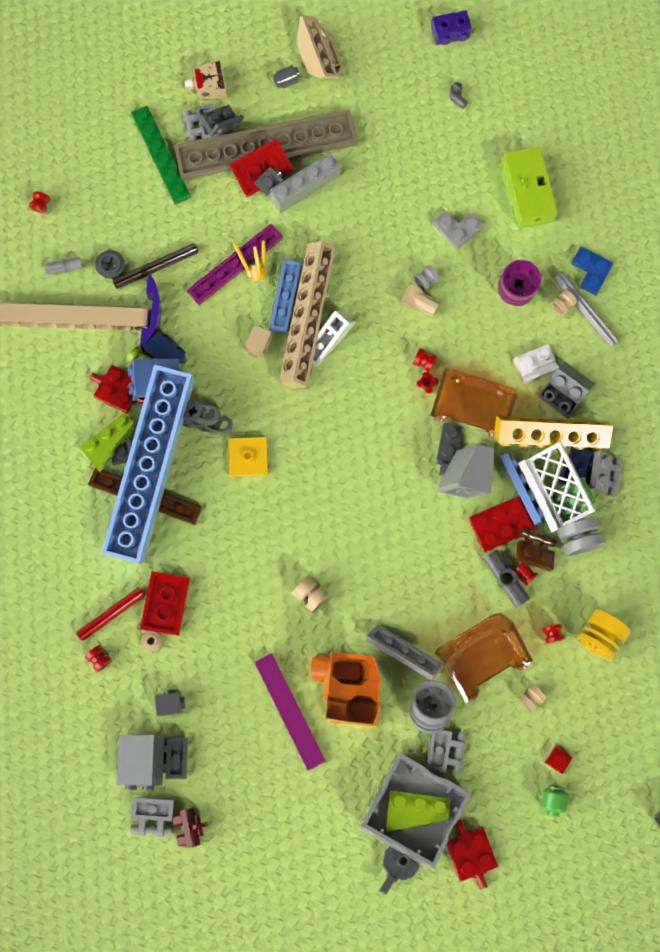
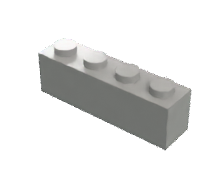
[270,152,341,213]

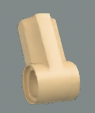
[400,284,440,317]

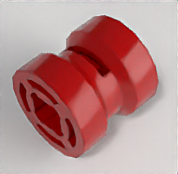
[413,348,437,372]
[84,645,112,673]

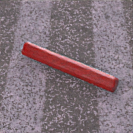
[76,587,145,641]

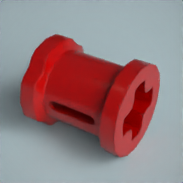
[514,563,538,586]

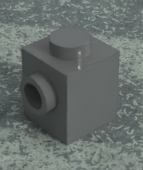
[155,689,186,717]

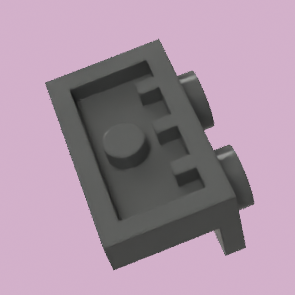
[199,105,244,136]

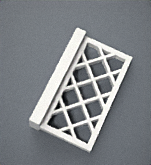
[518,442,596,532]

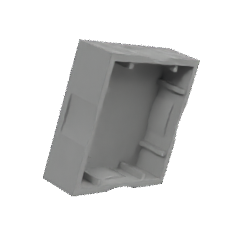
[359,753,472,870]

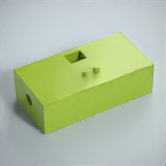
[502,146,558,228]

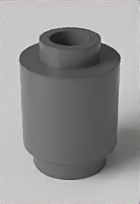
[273,65,300,89]

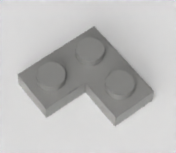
[432,211,484,250]

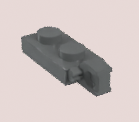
[436,423,463,476]

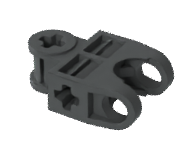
[182,402,233,434]

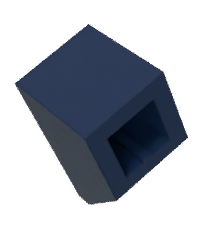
[143,331,187,364]

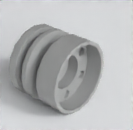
[409,680,456,734]

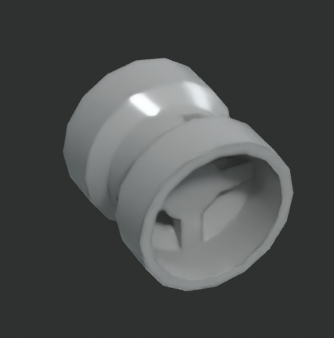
[413,265,439,291]

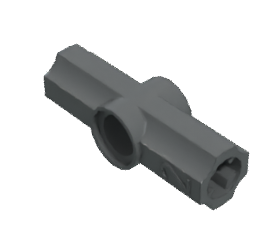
[484,549,530,608]

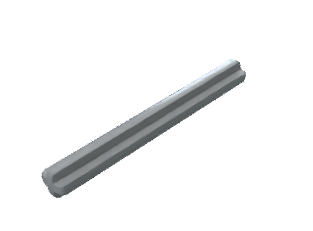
[555,272,619,347]

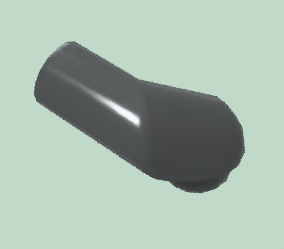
[450,82,468,109]

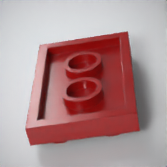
[229,138,294,198]
[468,495,537,553]
[140,571,191,636]

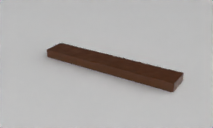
[88,467,202,526]

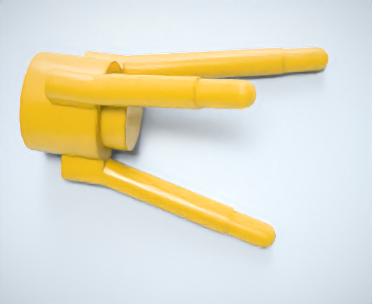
[233,240,267,281]

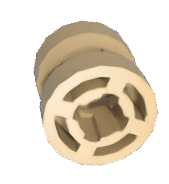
[551,290,577,316]
[518,684,547,713]

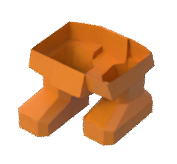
[310,652,381,727]

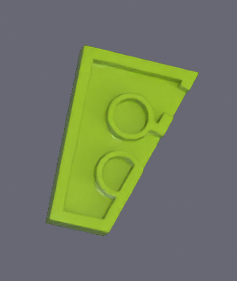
[80,413,137,472]
[385,790,451,833]

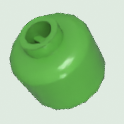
[541,785,569,817]

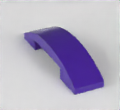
[140,275,162,352]

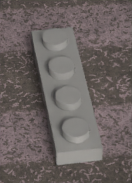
[366,625,444,681]

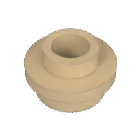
[141,631,162,651]

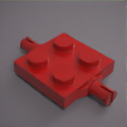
[90,365,145,414]
[446,819,498,890]

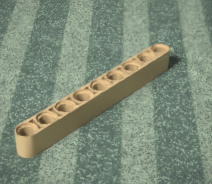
[0,303,151,331]

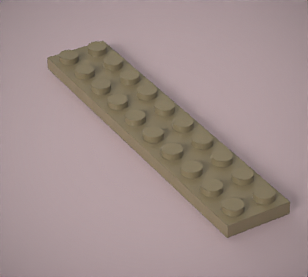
[174,109,358,180]

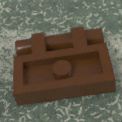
[515,528,557,572]

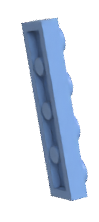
[269,259,302,334]
[500,453,544,525]

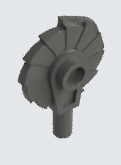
[379,846,419,895]

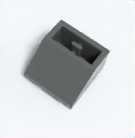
[538,361,595,418]

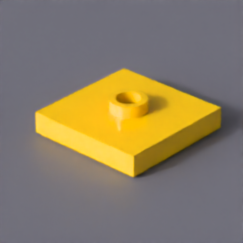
[228,437,268,477]

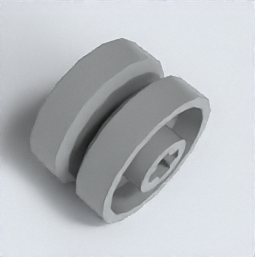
[557,517,607,557]

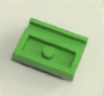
[549,477,596,517]

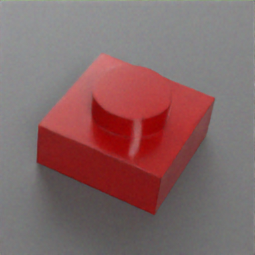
[544,746,573,774]

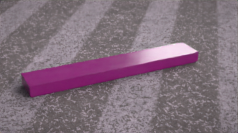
[186,224,283,306]
[254,653,326,770]

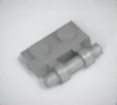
[183,103,219,141]
[589,451,623,497]
[426,730,466,775]
[130,797,175,837]

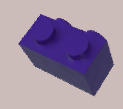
[431,10,472,45]

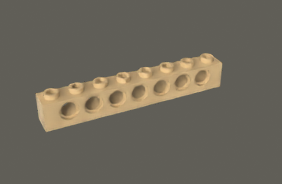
[279,241,335,389]

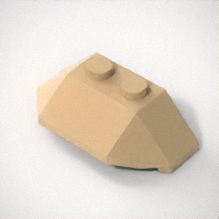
[297,15,343,79]

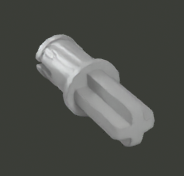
[45,257,83,274]

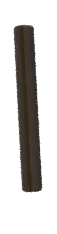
[113,243,198,289]

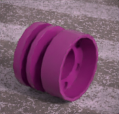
[498,260,541,306]

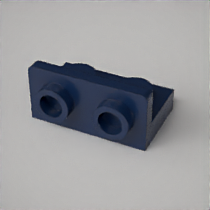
[558,447,594,486]

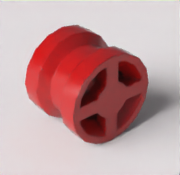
[29,191,51,213]
[542,624,565,644]

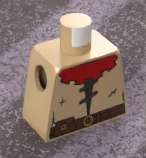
[184,59,227,100]

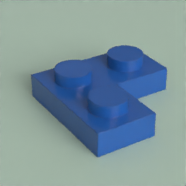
[571,247,613,296]

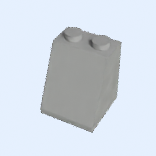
[437,443,494,499]

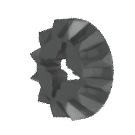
[95,250,125,279]

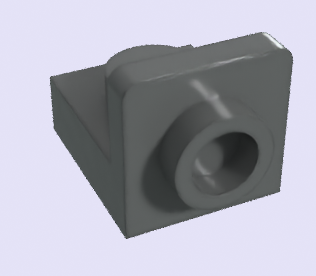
[254,167,283,196]
[112,438,132,465]

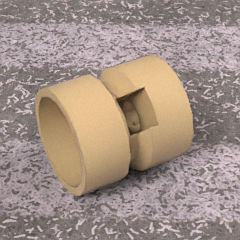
[292,576,329,613]

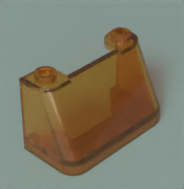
[430,368,518,438]
[435,613,533,702]

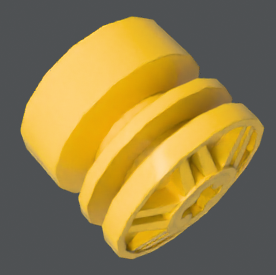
[577,609,631,661]

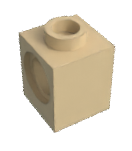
[245,325,272,358]

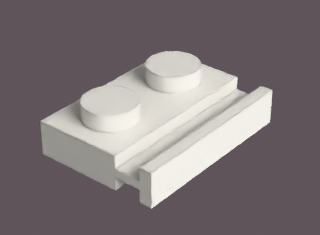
[513,344,559,384]

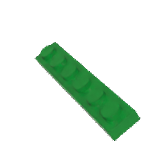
[131,105,191,205]

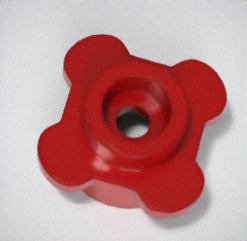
[416,372,439,394]

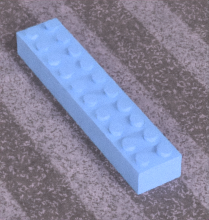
[102,365,195,564]

